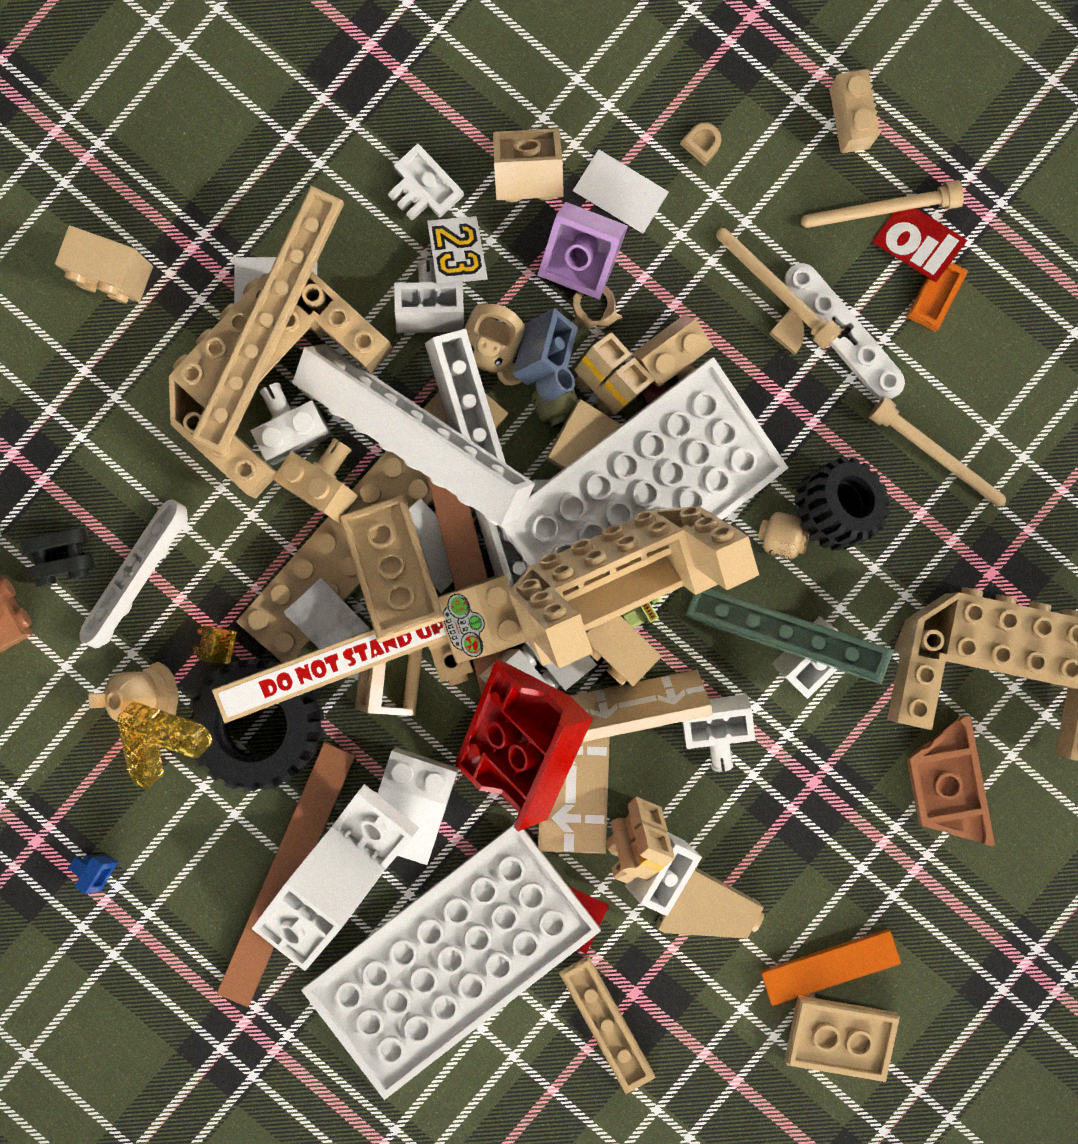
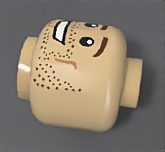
[758,512,810,560]

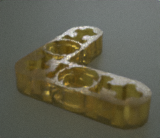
[117,702,212,788]

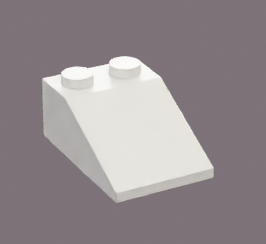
[372,747,459,865]

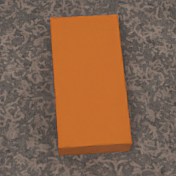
[906,262,968,332]

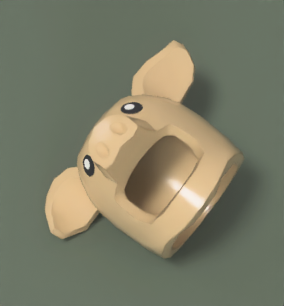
[464,304,526,386]

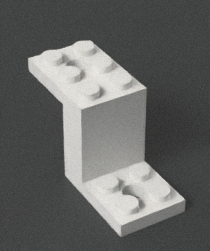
[252,784,419,971]

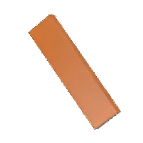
[760,929,901,1006]

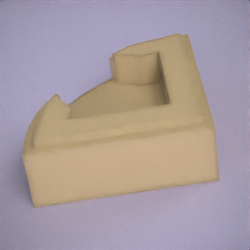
[769,309,804,355]

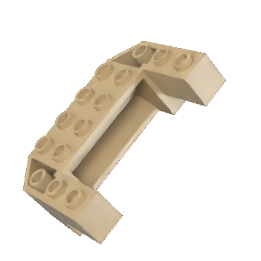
[169,271,394,499]
[509,506,759,669]
[887,587,1078,761]

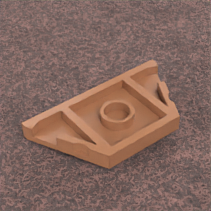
[906,715,995,846]

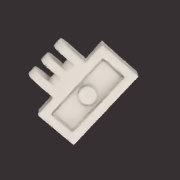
[388,144,464,220]

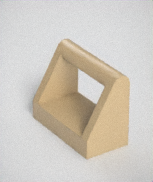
[355,649,423,716]

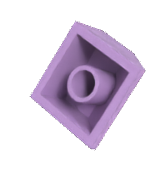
[537,202,628,300]

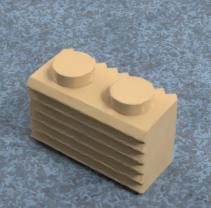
[829,69,882,153]

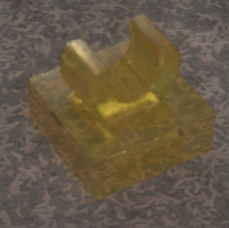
[193,625,237,664]

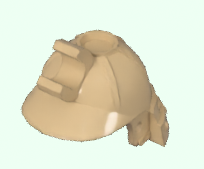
[89,662,179,730]

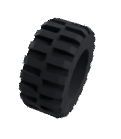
[186,658,324,791]

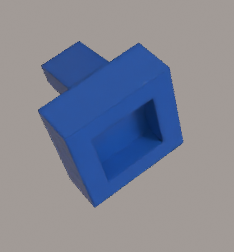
[68,855,118,894]

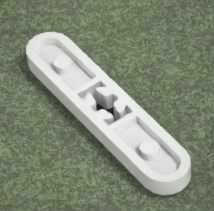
[783,263,905,400]
[80,499,188,649]

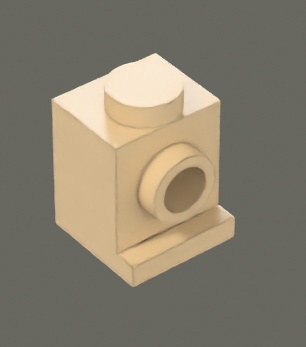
[428,639,474,686]

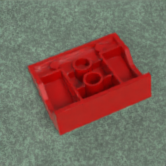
[455,660,593,832]

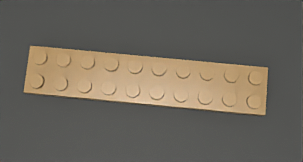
[236,391,509,663]

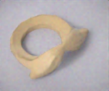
[572,286,623,329]

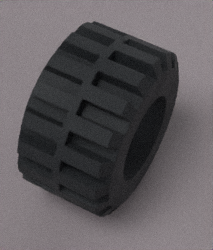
[794,457,890,551]

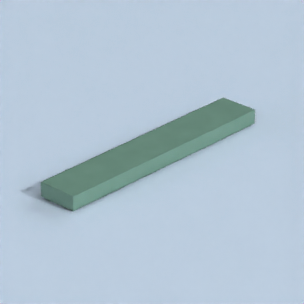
[685,589,893,684]

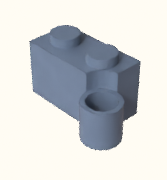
[513,308,578,401]

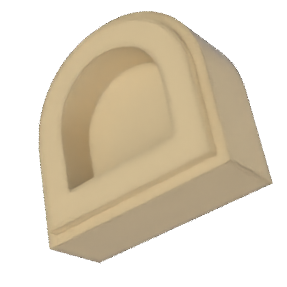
[680,123,721,166]

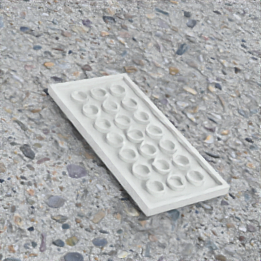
[499,357,788,567]
[301,823,601,1100]

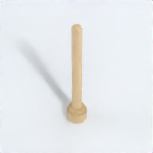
[801,180,964,228]
[716,228,842,349]
[868,396,1006,506]

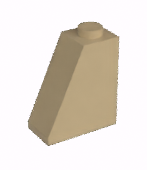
[656,868,764,939]

